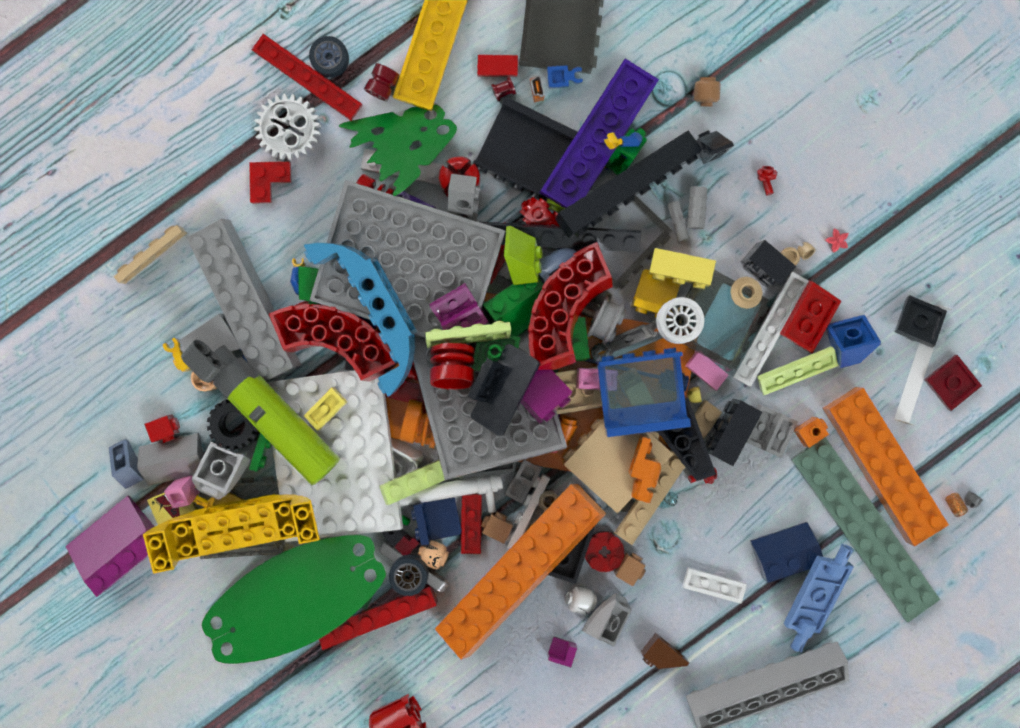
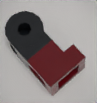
[382,529,420,556]

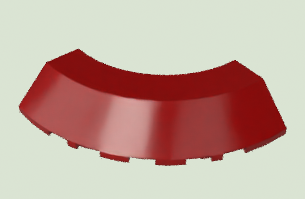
[528,242,613,370]
[269,304,398,382]

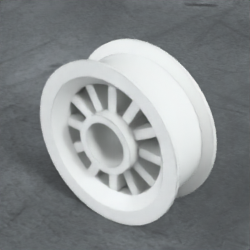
[656,297,704,344]

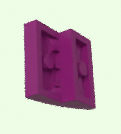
[429,283,488,330]

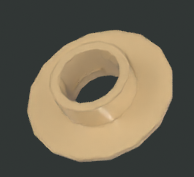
[730,277,763,309]

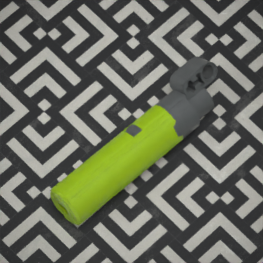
[181,339,340,485]

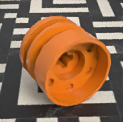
[400,399,435,449]

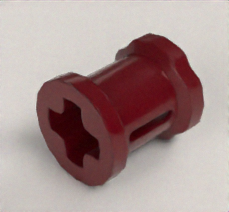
[491,77,516,102]

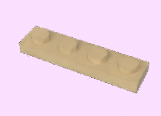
[113,225,187,284]

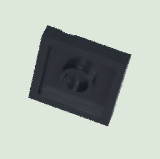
[894,295,947,348]

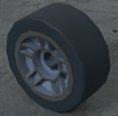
[309,36,349,78]

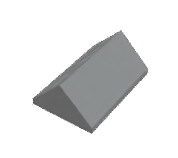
[137,433,204,486]

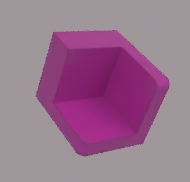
[547,637,577,668]

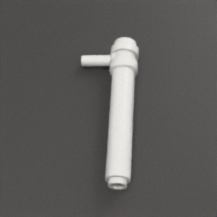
[400,474,503,513]

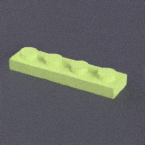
[425,321,511,348]
[757,346,838,395]
[379,460,444,505]

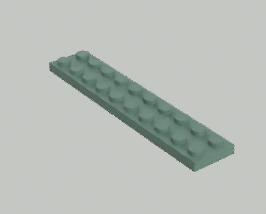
[791,437,940,623]

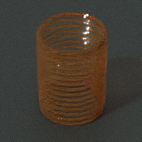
[945,493,968,517]

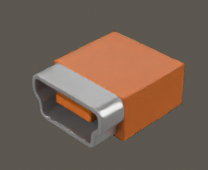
[530,75,545,103]

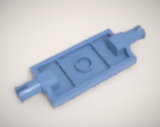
[783,544,854,652]

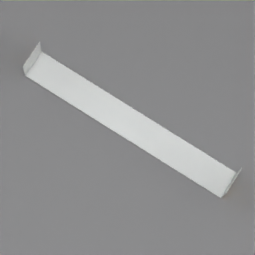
[894,305,954,426]

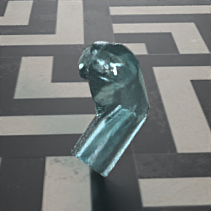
[658,492,678,509]

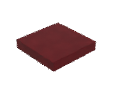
[924,355,982,411]

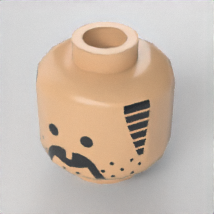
[418,540,449,570]

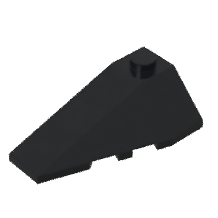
[657,395,716,481]

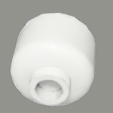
[565,586,597,615]

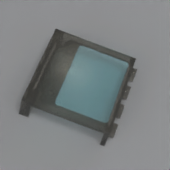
[668,270,769,372]

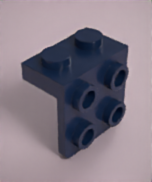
[411,497,461,546]

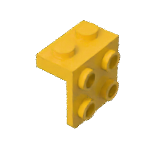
[631,269,680,318]

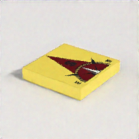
[147,493,197,525]

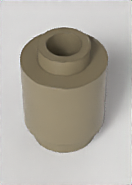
[539,489,558,511]

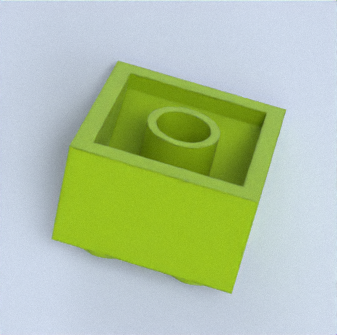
[504,226,542,285]

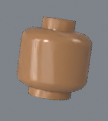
[694,77,721,107]

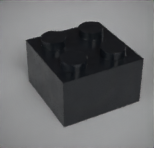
[741,240,796,288]

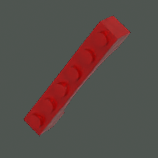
[319,584,438,650]

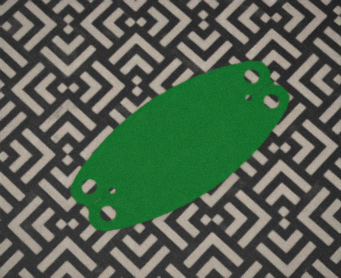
[202,535,386,664]

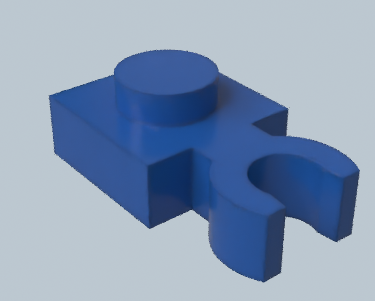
[547,65,583,89]

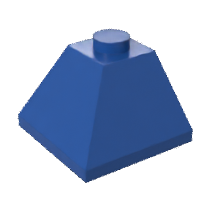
[826,315,881,368]

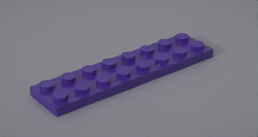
[540,58,659,209]

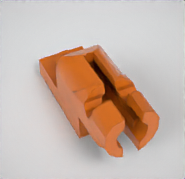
[628,434,661,503]

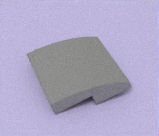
[747,404,798,458]

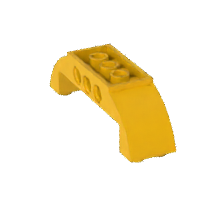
[143,494,320,574]

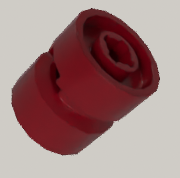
[364,63,400,102]

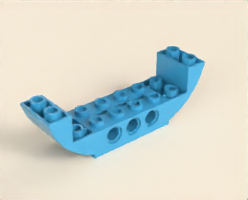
[304,243,418,397]

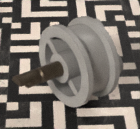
[581,296,626,345]

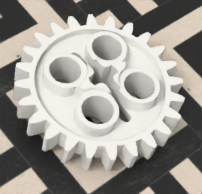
[254,94,321,161]

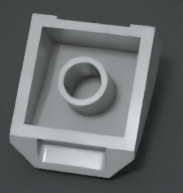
[192,442,250,500]
[582,593,631,647]

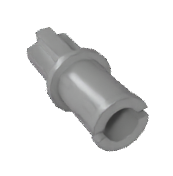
[668,201,690,242]

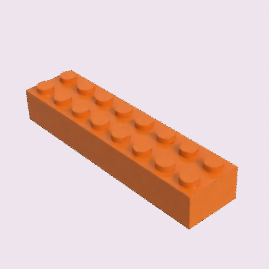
[822,387,949,547]

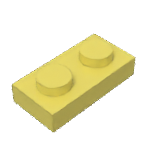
[304,387,348,431]

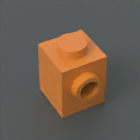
[794,417,829,448]

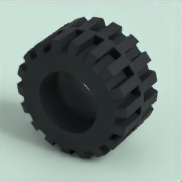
[207,399,260,450]

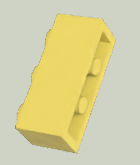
[649,248,716,289]

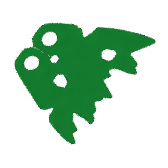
[339,105,457,196]

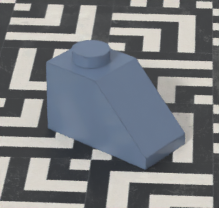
[108,439,144,489]

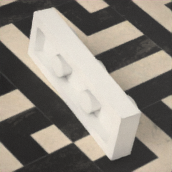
[682,567,747,604]

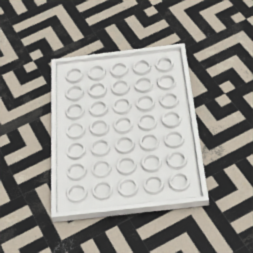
[267,370,403,542]

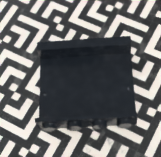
[473,96,578,201]

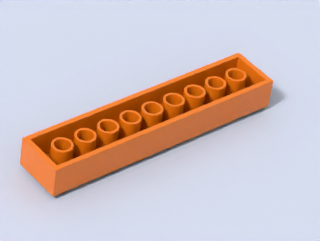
[435,484,606,660]

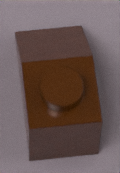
[641,633,689,669]

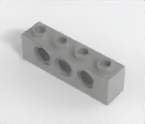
[448,174,480,222]

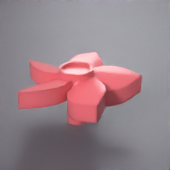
[825,228,849,253]

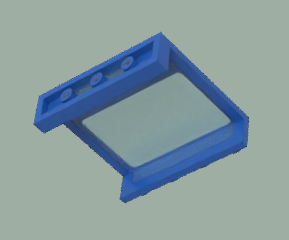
[597,348,691,437]

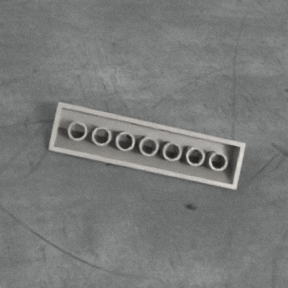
[686,642,849,728]

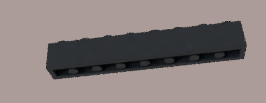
[555,130,702,239]

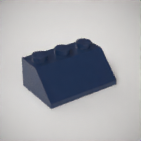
[750,522,823,583]

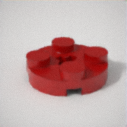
[585,531,625,572]

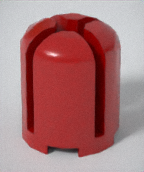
[439,156,481,198]
[369,694,427,728]

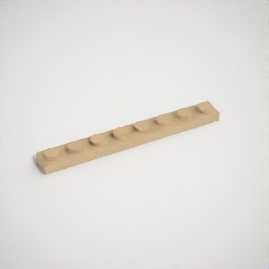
[614,400,722,545]

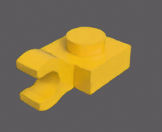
[163,338,191,372]

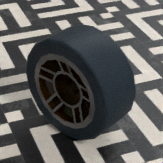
[389,555,429,596]

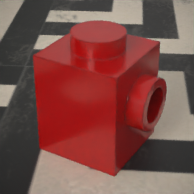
[144,414,180,443]

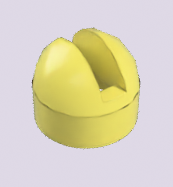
[687,386,702,403]

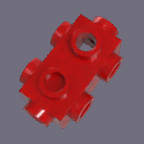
[520,197,559,226]

